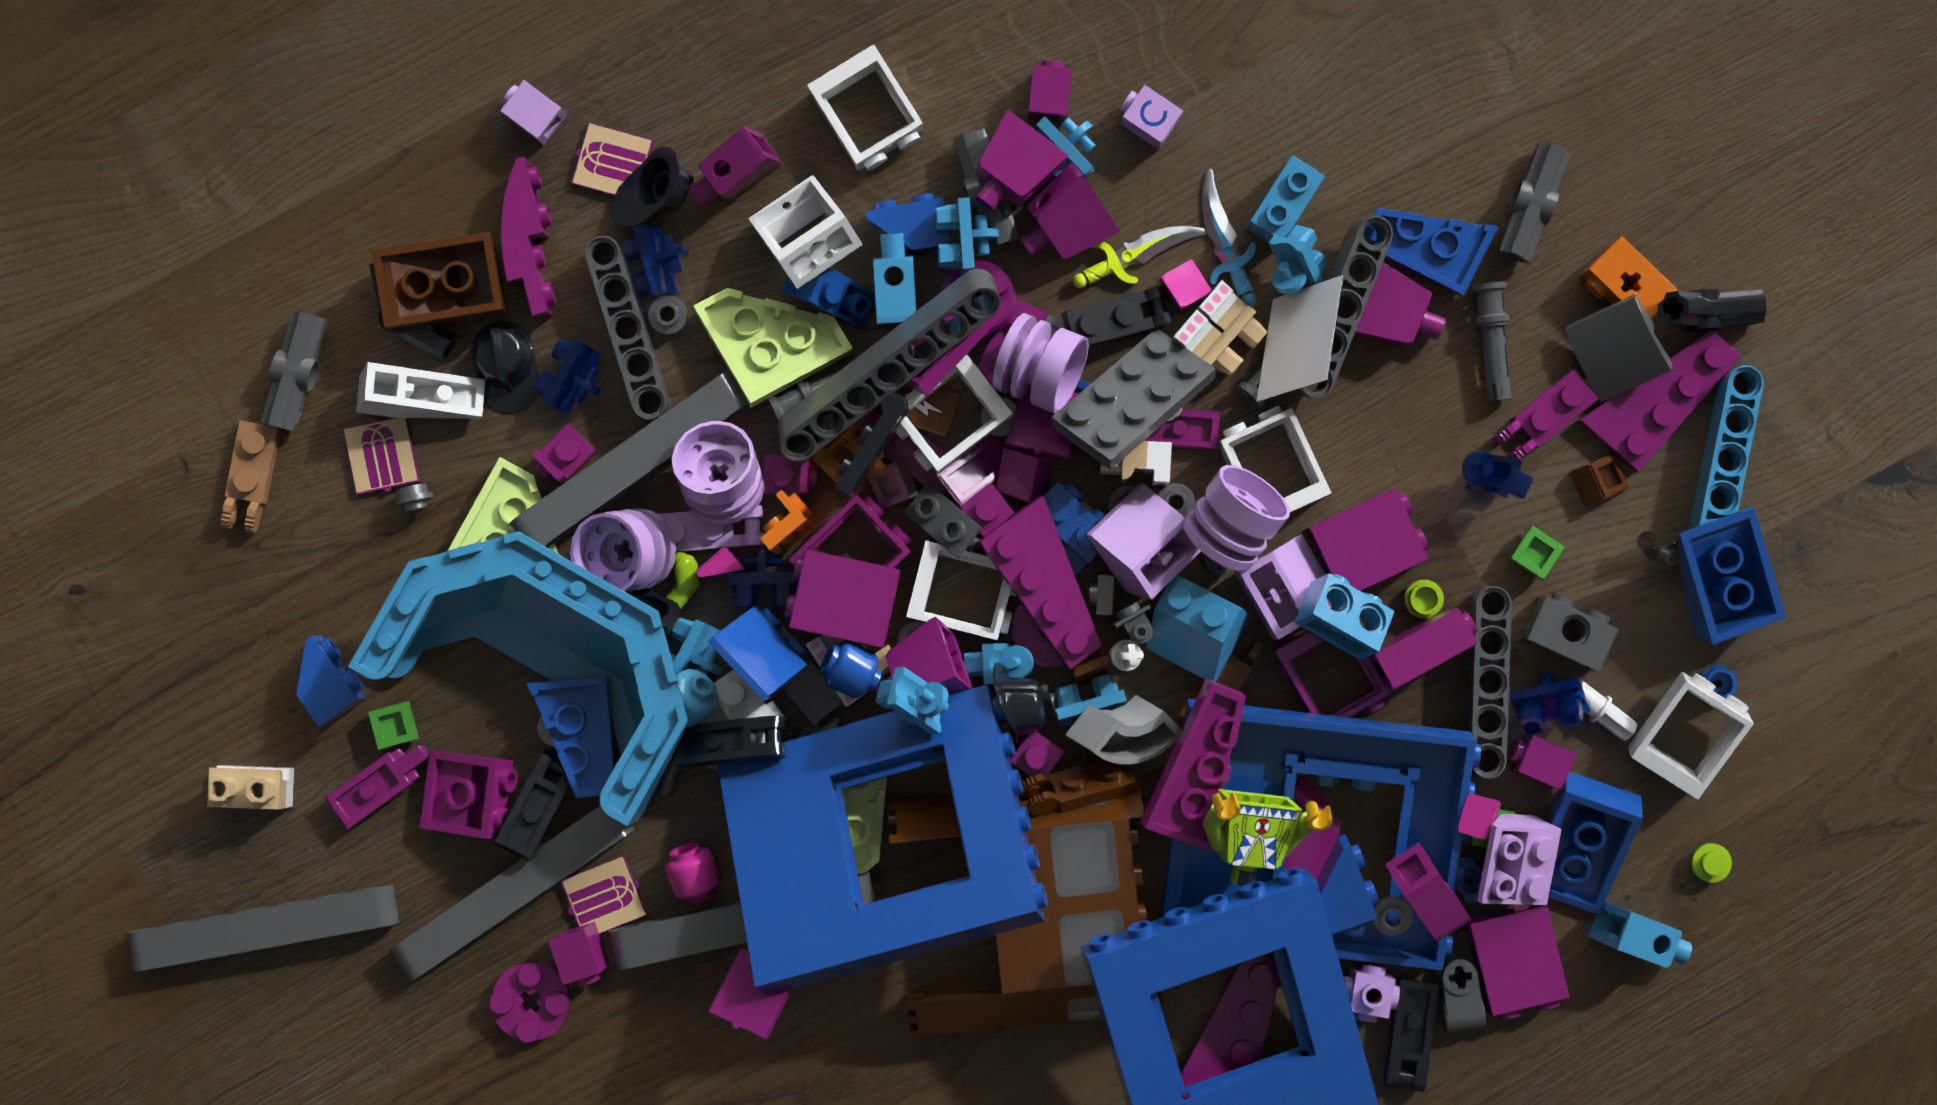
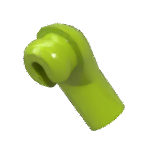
[665,552,700,608]

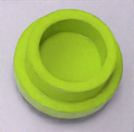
[1404,580,1444,619]
[1691,843,1732,883]

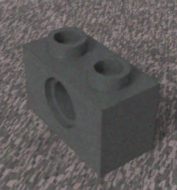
[1520,593,1618,672]

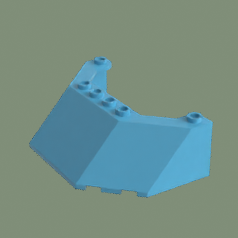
[348,531,688,826]

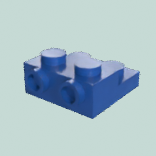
[1043,482,1106,576]

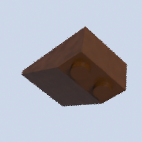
[371,232,507,329]

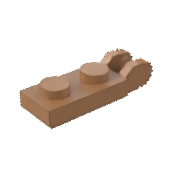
[221,420,281,534]

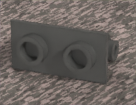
[905,482,982,559]
[1110,602,1153,644]

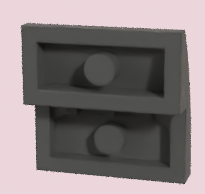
[1565,294,1673,402]

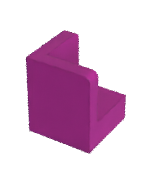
[996,446,1054,503]

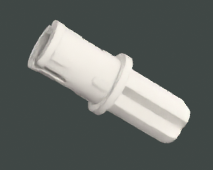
[1109,640,1144,671]
[1563,677,1637,741]

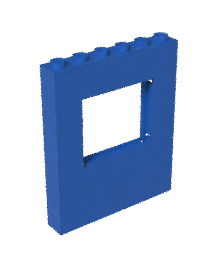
[718,685,1048,993]
[1159,699,1481,970]
[1080,868,1379,1105]

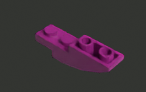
[501,157,556,320]

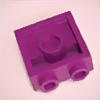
[420,750,518,839]

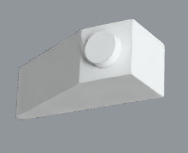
[356,362,485,419]

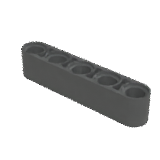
[1293,216,1393,398]
[585,236,671,422]
[1465,586,1512,779]

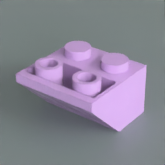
[1086,483,1201,600]
[1234,534,1332,640]
[1477,814,1562,905]

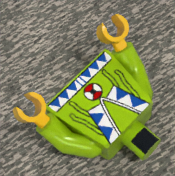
[1202,789,1333,886]

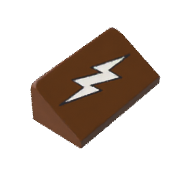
[874,384,962,436]

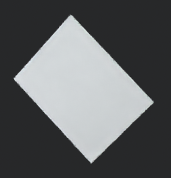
[1257,275,1343,401]

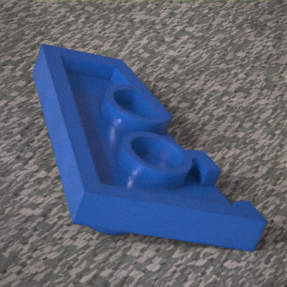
[1363,208,1499,297]
[527,676,615,798]

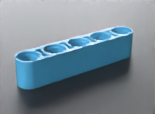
[1688,365,1763,530]

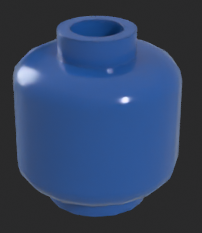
[820,640,882,698]

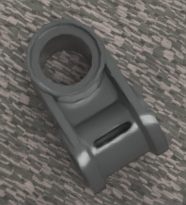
[1436,954,1486,1033]

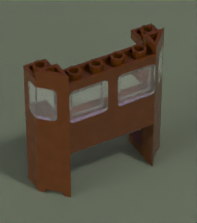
[887,775,1163,1038]

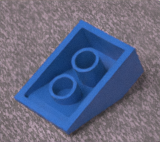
[1677,507,1786,645]
[708,606,811,701]
[1546,772,1643,915]

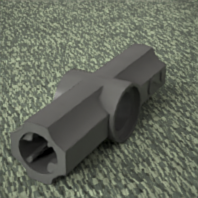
[953,129,1020,251]
[1497,142,1571,264]
[261,310,328,432]

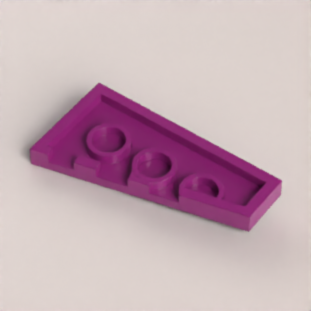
[1577,330,1742,472]
[977,495,1102,669]
[1140,679,1246,853]
[1180,955,1280,1099]

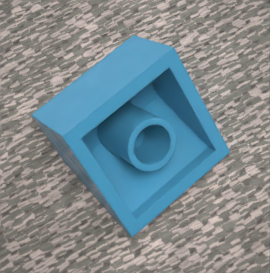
[1146,575,1251,682]

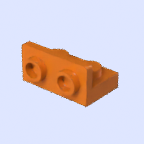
[760,490,814,556]

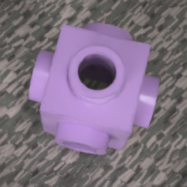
[1344,963,1400,1023]

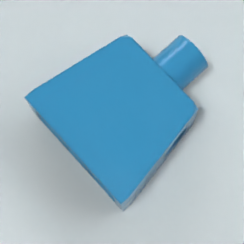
[873,233,917,324]
[1588,902,1692,968]

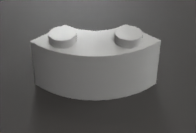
[1065,695,1182,764]

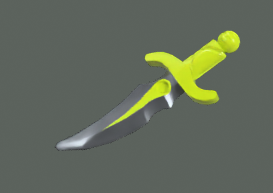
[1073,226,1207,288]

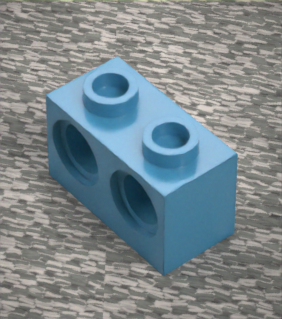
[1246,155,1325,243]
[1294,573,1395,660]

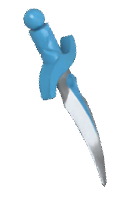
[1202,168,1256,307]

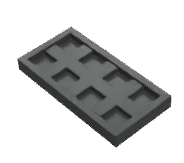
[1051,328,1216,470]

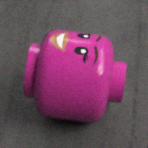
[664,842,721,904]

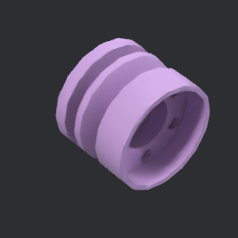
[992,313,1089,414]
[672,421,765,525]
[1183,465,1290,571]
[570,508,676,592]

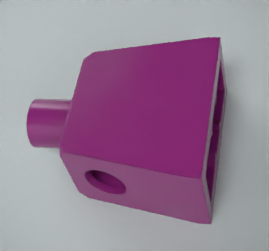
[975,110,1068,212]
[690,126,783,207]
[1019,163,1120,259]
[1353,263,1446,348]
[875,616,973,696]

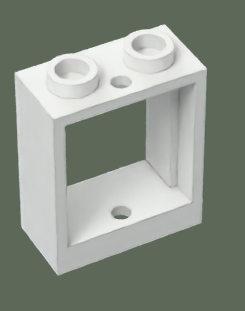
[807,44,924,171]
[748,175,863,289]
[896,355,1013,474]
[1218,406,1331,512]
[906,541,1016,640]
[1628,672,1754,799]

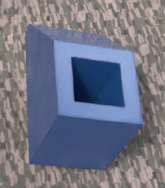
[866,193,951,256]
[781,267,875,330]
[296,635,366,727]
[1317,834,1380,934]

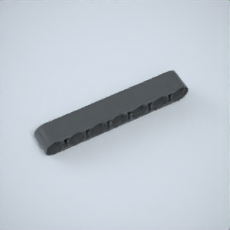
[777,269,1001,462]
[508,371,750,548]
[389,805,635,982]
[609,872,876,970]
[126,884,400,972]

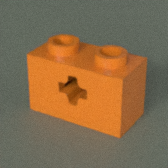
[1580,236,1678,318]

